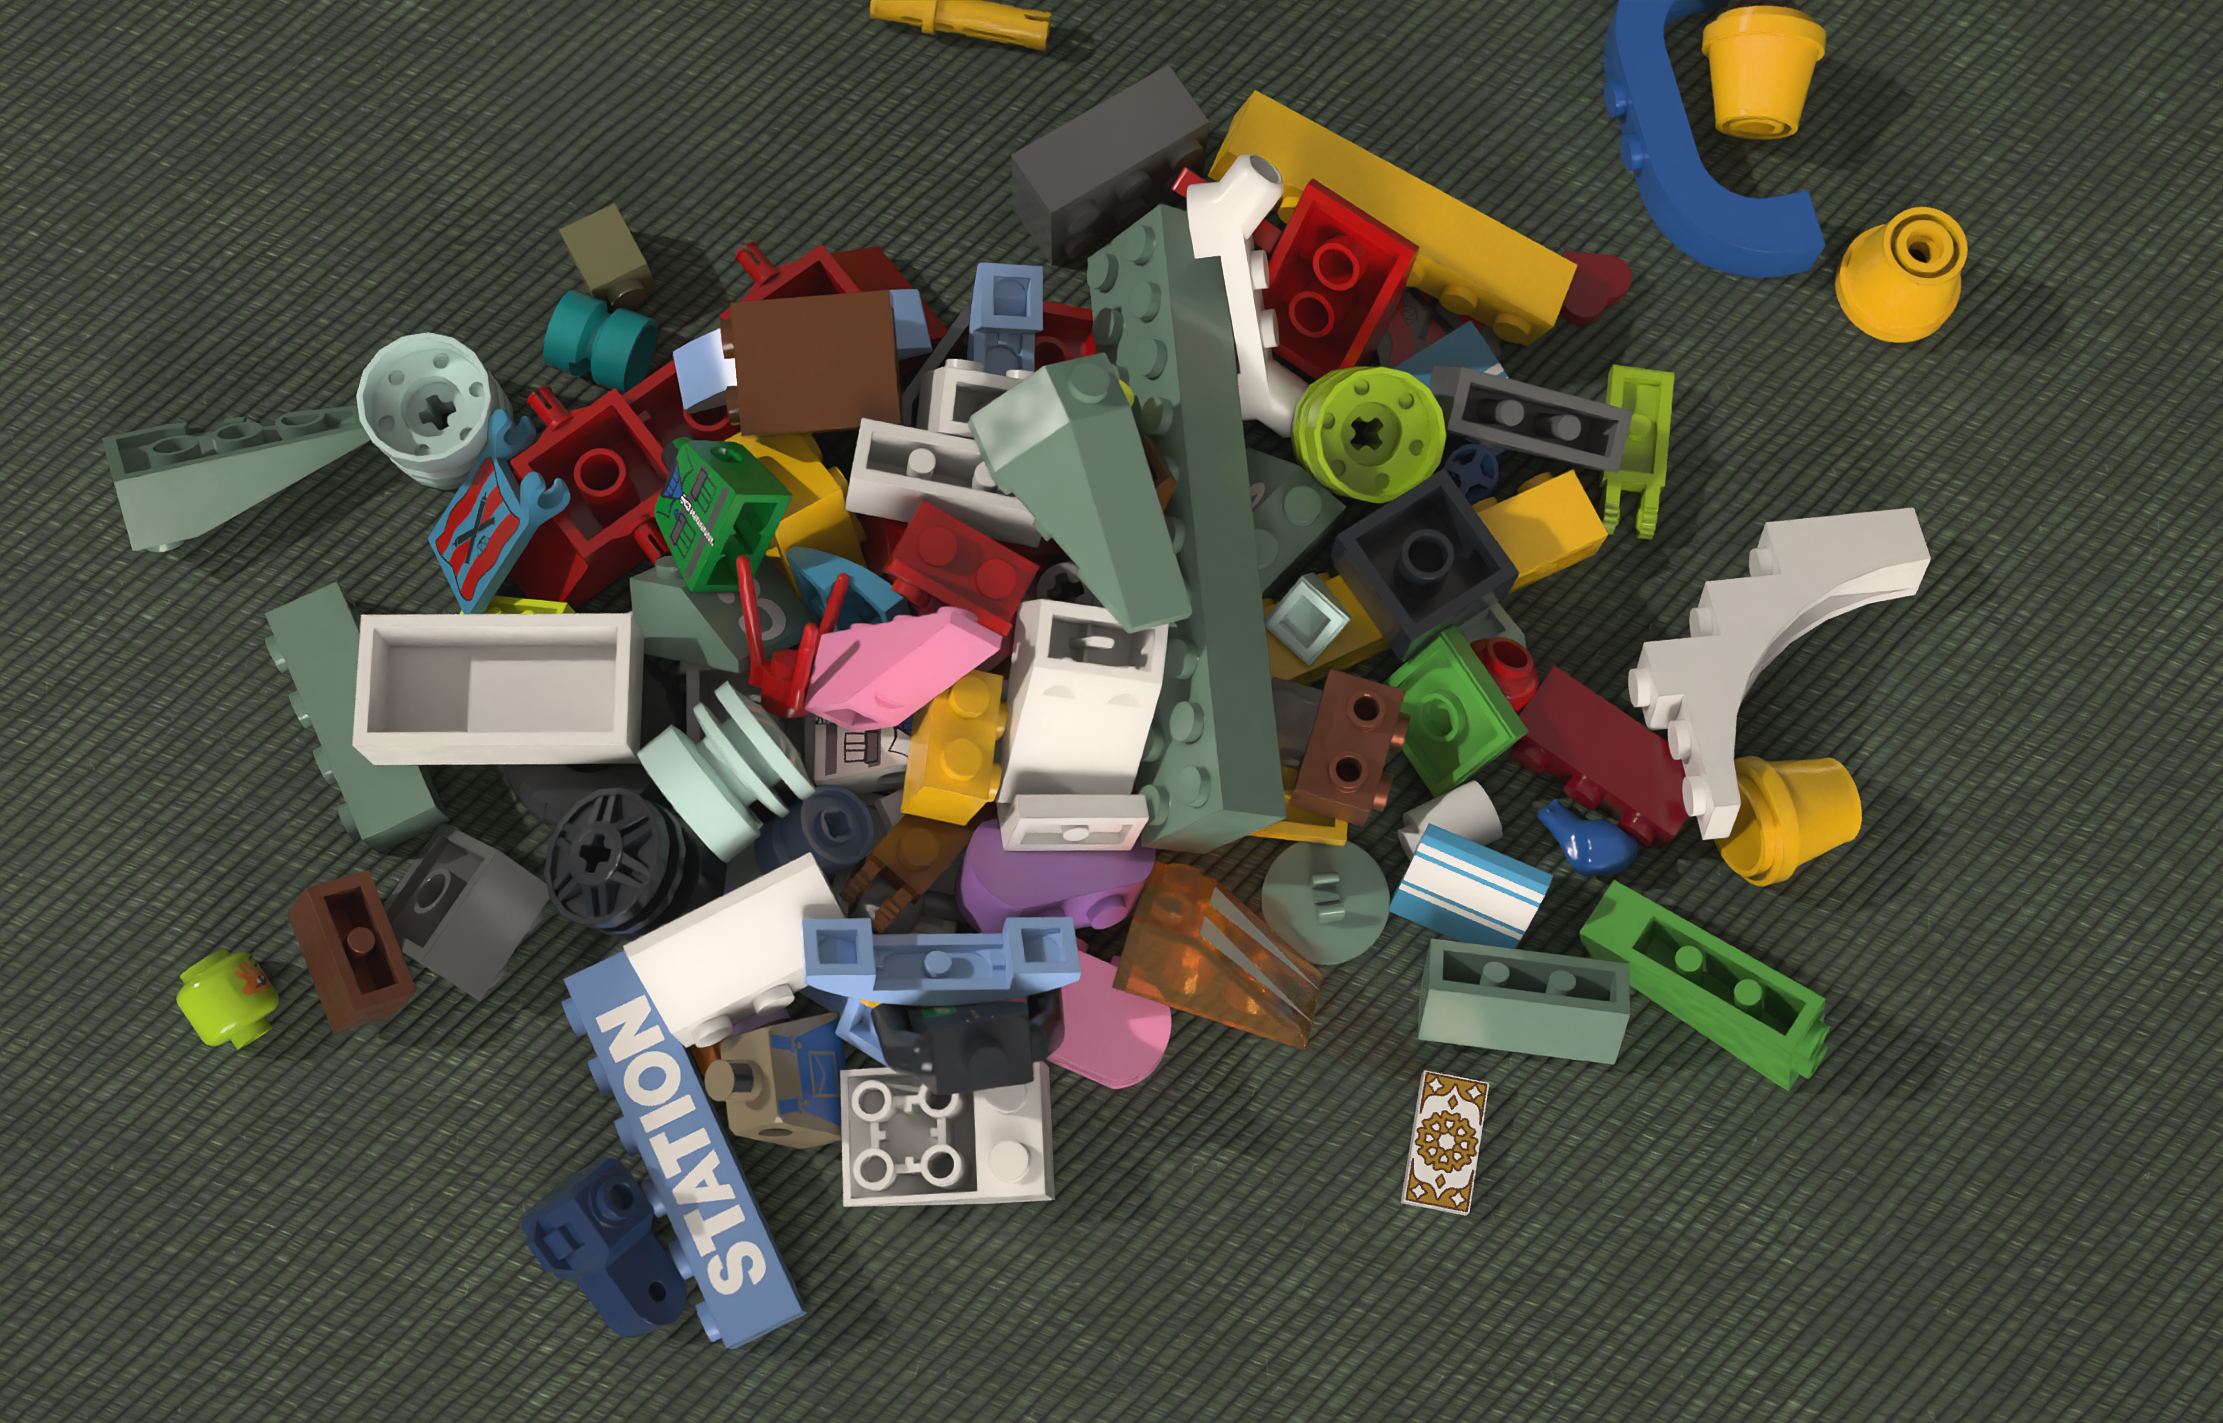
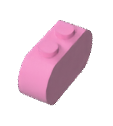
[1045,937,1171,1089]

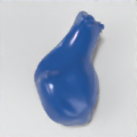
[1537,799,1638,876]

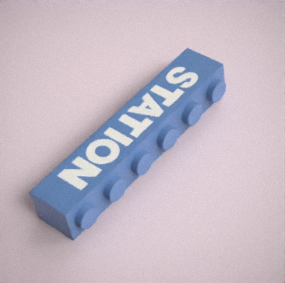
[562,950,808,1349]

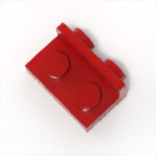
[882,500,1040,637]

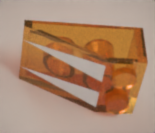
[1112,861,1323,1050]

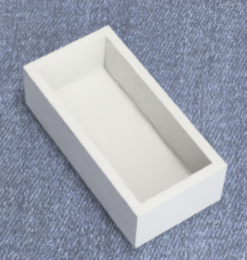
[352,613,644,765]

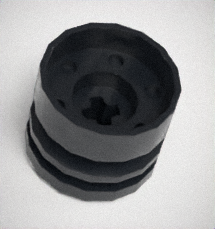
[544,788,727,943]

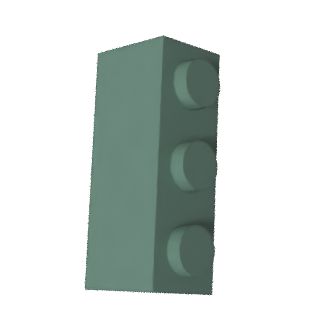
[1418,938,1630,1065]

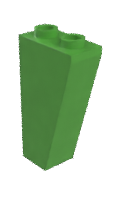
[1579,880,1830,1091]

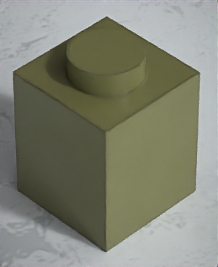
[559,203,656,312]

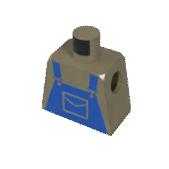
[705,1012,846,1149]

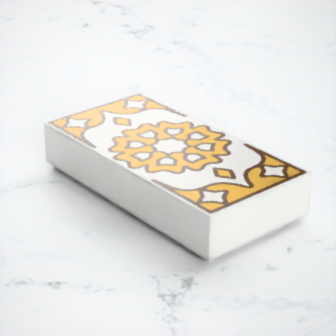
[1401,1070,1489,1216]

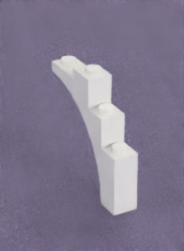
[1628,507,1931,840]

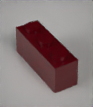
[1510,665,1689,850]

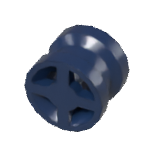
[1432,435,1499,505]

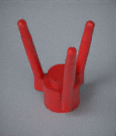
[736,555,850,718]

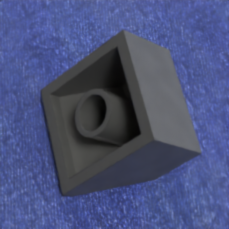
[383,822,550,1001]

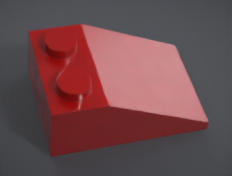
[1261,178,1420,380]

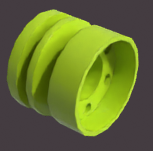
[1290,366,1446,504]

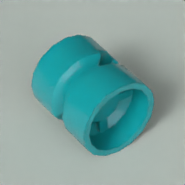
[543,290,658,394]

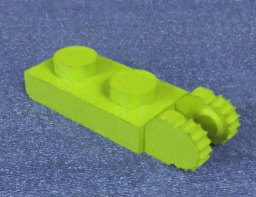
[1598,365,1675,540]

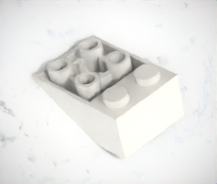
[995,599,1169,804]
[840,1061,1055,1207]

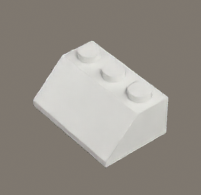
[623,852,847,1048]

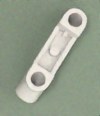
[1187,154,1310,438]

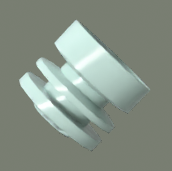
[356,332,515,490]
[637,681,816,863]

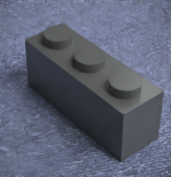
[1429,366,1633,473]

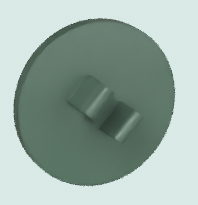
[1261,841,1390,965]

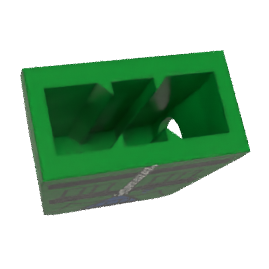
[654,437,793,593]

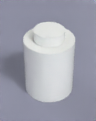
[1398,780,1502,861]

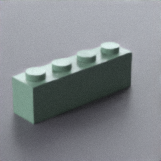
[265,581,450,853]

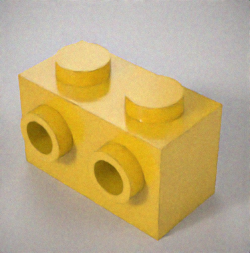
[901,669,1008,826]

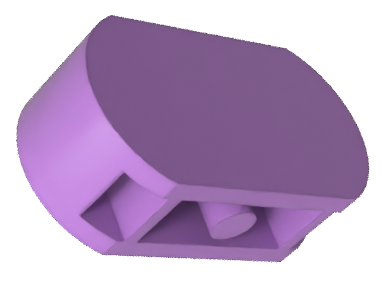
[954,818,1156,934]

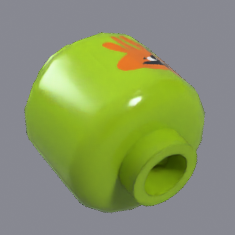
[176,947,279,1050]

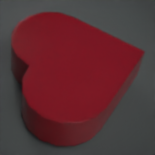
[1560,250,1632,326]

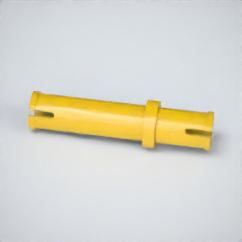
[870,0,1052,52]

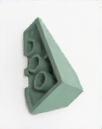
[968,352,1193,634]
[102,405,371,552]

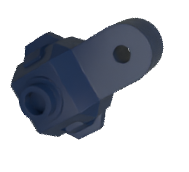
[518,1157,687,1338]

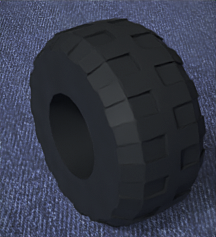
[501,655,687,831]

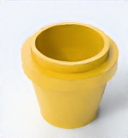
[1702,6,1826,140]
[1835,207,1968,343]
[1714,756,1862,886]

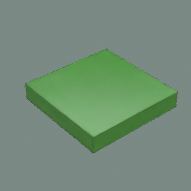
[1382,625,1529,798]

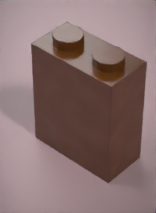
[720,290,904,439]

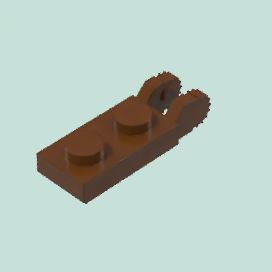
[839,801,998,933]

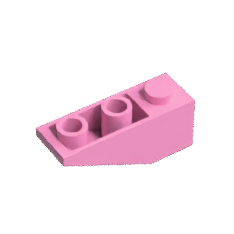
[803,607,1003,732]

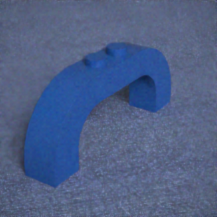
[1603,0,1826,278]

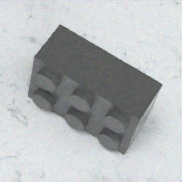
[1011,64,1209,265]

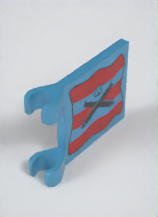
[428,408,570,614]

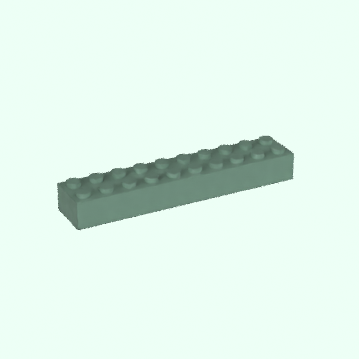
[1087,204,1286,854]

